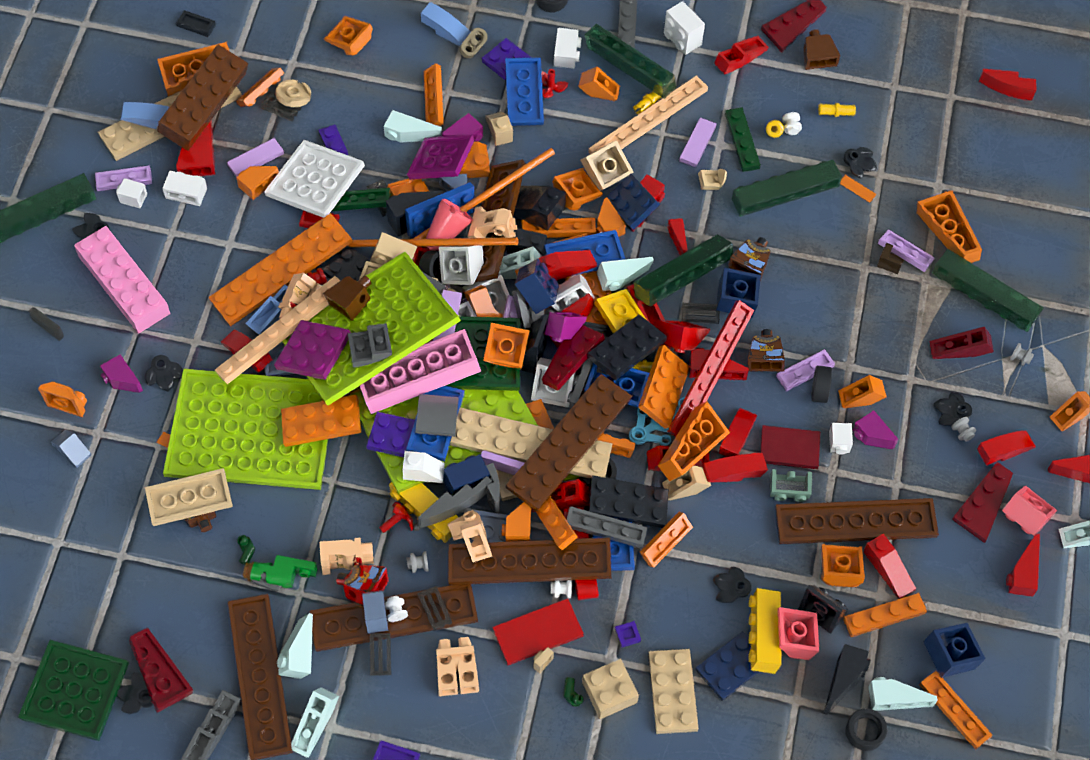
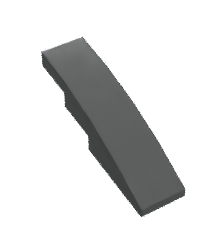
[418,476,492,528]
[181,690,242,760]

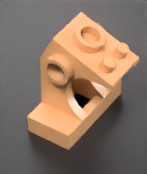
[468,206,517,247]
[448,510,492,562]

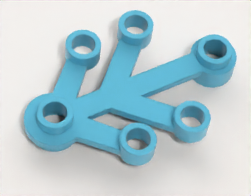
[629,397,685,446]

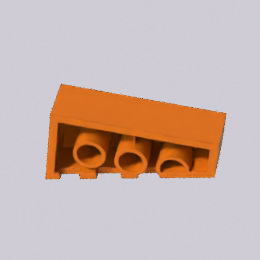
[157,42,229,97]
[916,190,982,266]
[658,401,730,481]

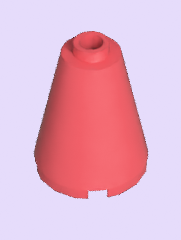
[426,199,473,251]

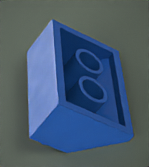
[584,363,650,407]

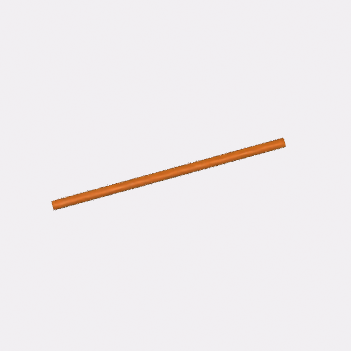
[413,148,555,239]
[348,237,518,247]

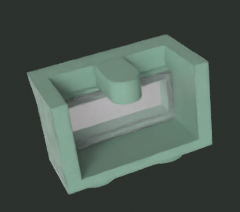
[770,469,812,502]

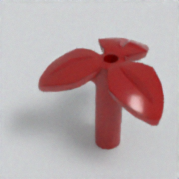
[541,69,569,98]
[379,502,413,533]

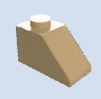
[485,112,513,146]
[662,465,711,500]

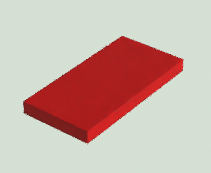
[493,598,584,666]

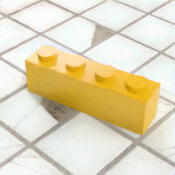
[389,482,459,543]
[748,588,781,674]

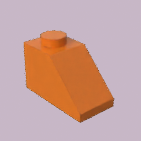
[578,67,620,101]
[236,166,279,200]
[596,197,626,237]
[838,375,886,408]
[1050,391,1090,431]
[502,502,531,542]

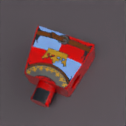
[336,564,389,605]

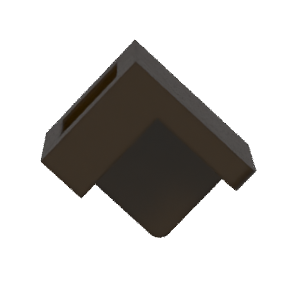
[877,243,904,274]

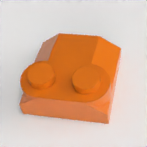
[324,16,373,55]
[459,141,490,179]
[552,168,603,211]
[483,323,529,369]
[38,381,87,417]
[821,544,865,587]

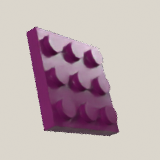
[407,135,474,179]
[274,320,351,380]

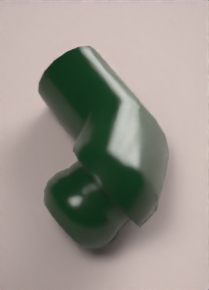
[237,535,255,566]
[563,677,584,707]

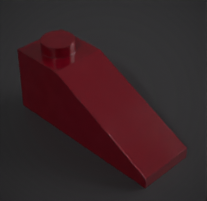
[930,326,994,359]

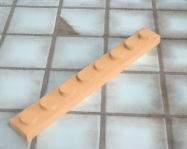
[589,76,708,154]
[215,276,340,384]

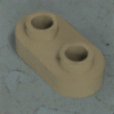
[459,28,488,58]

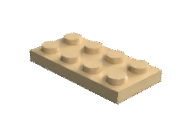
[145,468,233,526]
[648,649,698,734]

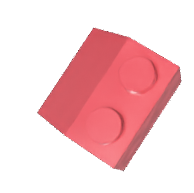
[1002,486,1057,536]
[778,607,819,660]

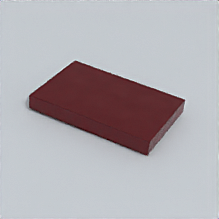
[760,425,821,469]

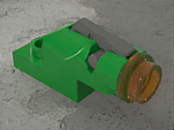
[243,555,318,591]

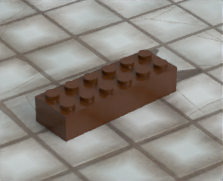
[157,44,248,151]

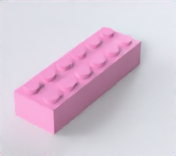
[74,226,170,334]
[360,329,481,414]

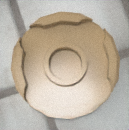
[275,80,311,107]

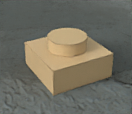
[534,647,554,673]

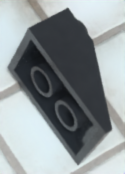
[513,186,566,231]
[386,191,444,237]
[520,314,548,374]
[798,585,848,634]
[823,644,871,715]

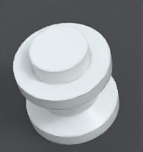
[782,112,802,135]
[551,580,571,598]
[385,596,408,622]

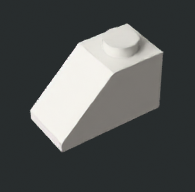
[403,451,445,483]

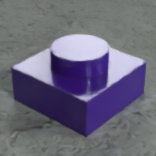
[615,621,641,648]

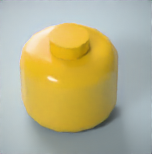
[766,120,784,138]

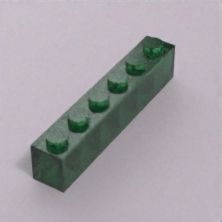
[585,23,676,99]
[732,160,842,217]
[0,173,96,243]
[634,234,733,306]
[933,249,1044,332]

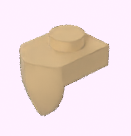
[698,169,727,190]

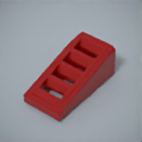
[667,218,688,259]

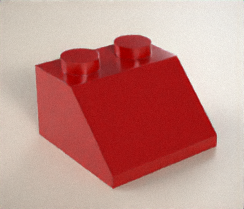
[656,320,710,353]

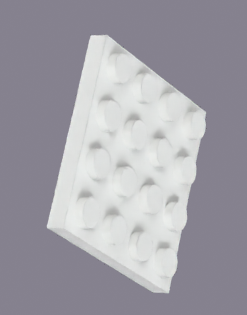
[264,140,365,218]

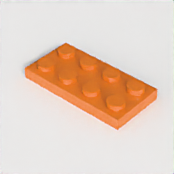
[638,345,690,429]
[281,395,361,447]

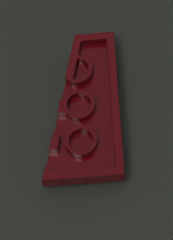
[761,0,827,53]
[542,325,605,391]
[952,462,1013,543]
[129,627,193,713]

